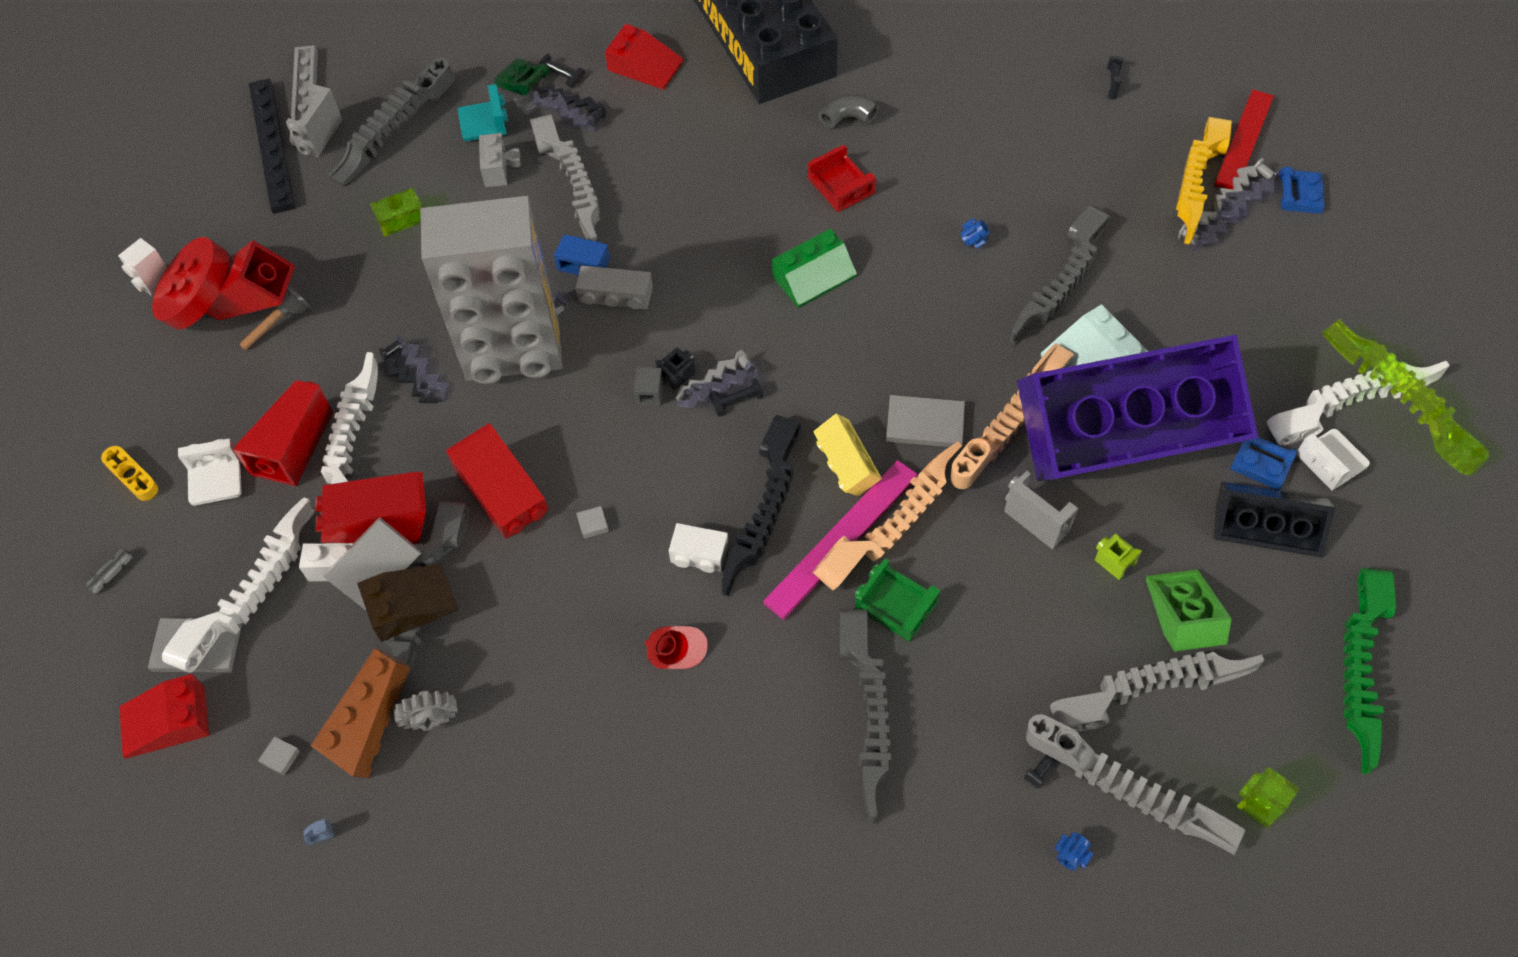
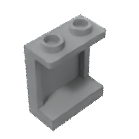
[286,84,343,157]
[1004,470,1078,550]

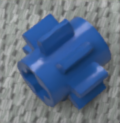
[961,218,990,249]
[1054,832,1094,871]

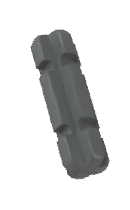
[84,548,132,594]

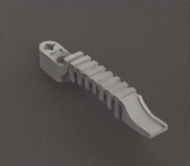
[530,114,600,241]
[1050,651,1264,732]
[1026,714,1245,855]

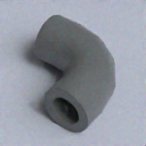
[818,95,879,128]

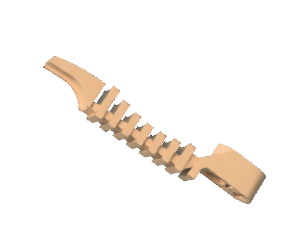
[951,343,1074,489]
[812,441,962,591]

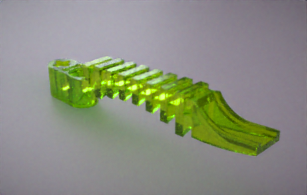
[1322,319,1489,475]

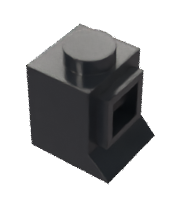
[655,347,695,390]

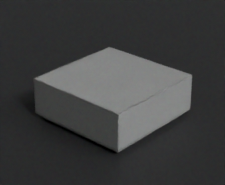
[576,506,609,539]
[258,736,300,776]

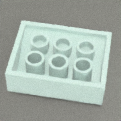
[1040,304,1148,367]

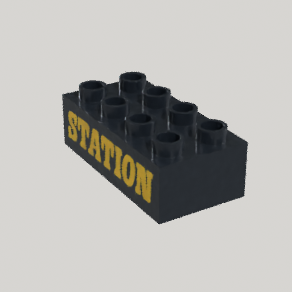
[694,0,838,104]

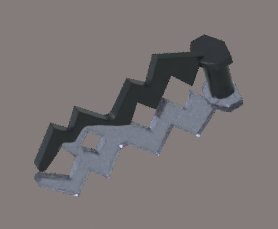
[534,85,607,131]
[379,335,449,403]

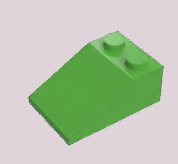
[1146,569,1232,652]

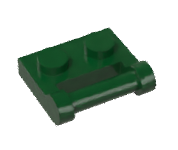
[494,58,550,96]

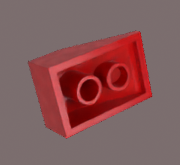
[605,24,683,90]
[119,674,209,759]

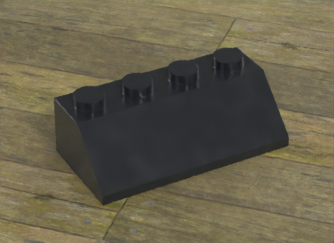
[1214,481,1335,558]

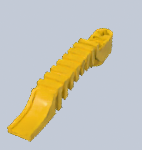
[1176,117,1232,244]

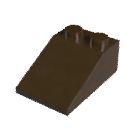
[357,564,459,642]

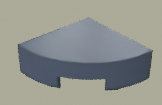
[303,819,335,846]

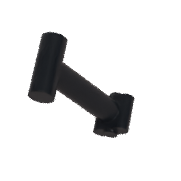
[539,53,585,88]
[1107,56,1124,99]
[709,379,763,417]
[1024,741,1073,789]

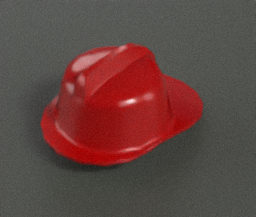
[645,626,708,669]

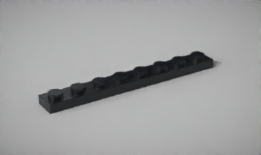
[249,78,296,214]

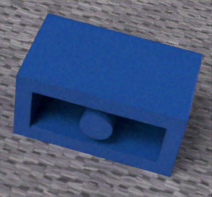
[554,235,610,275]

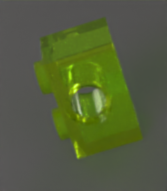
[370,187,423,237]
[1237,767,1300,828]

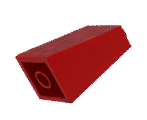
[206,240,296,321]
[233,380,333,486]
[446,423,549,539]
[315,471,426,545]

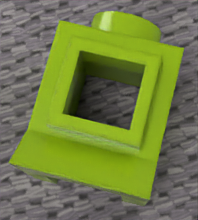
[1095,533,1142,580]

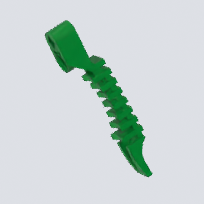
[1343,567,1396,775]

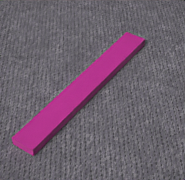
[764,460,918,620]

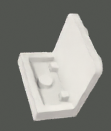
[1296,429,1370,491]
[178,438,241,506]

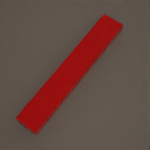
[1214,89,1274,190]

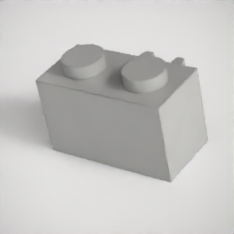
[479,133,521,187]

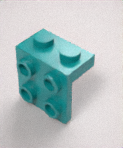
[458,84,508,141]

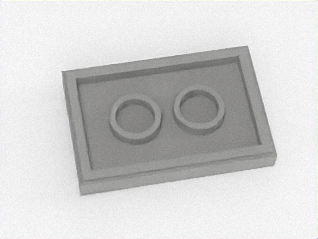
[886,395,965,448]
[324,517,421,610]
[148,618,242,673]

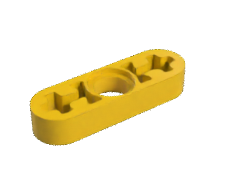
[101,446,158,501]

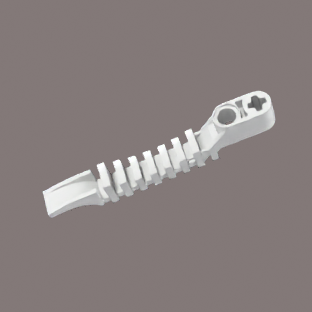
[321,352,378,484]
[1267,361,1450,446]
[162,498,315,673]

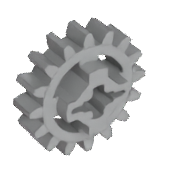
[394,691,458,731]

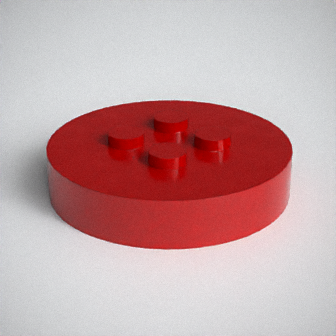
[152,237,230,330]

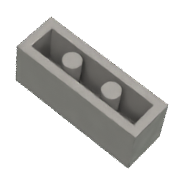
[575,266,653,309]

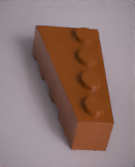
[311,648,410,778]

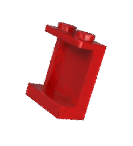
[808,144,876,212]

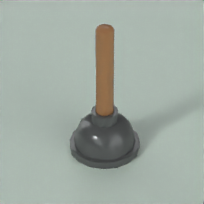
[240,285,312,350]

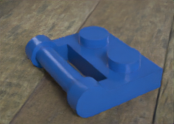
[1279,167,1324,214]
[1230,437,1297,491]

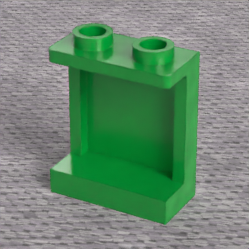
[854,558,941,642]

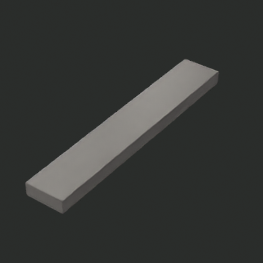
[290,45,318,146]

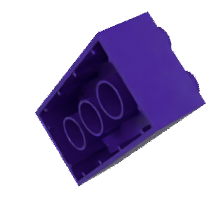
[1017,334,1258,481]

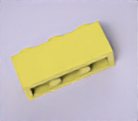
[813,413,882,497]

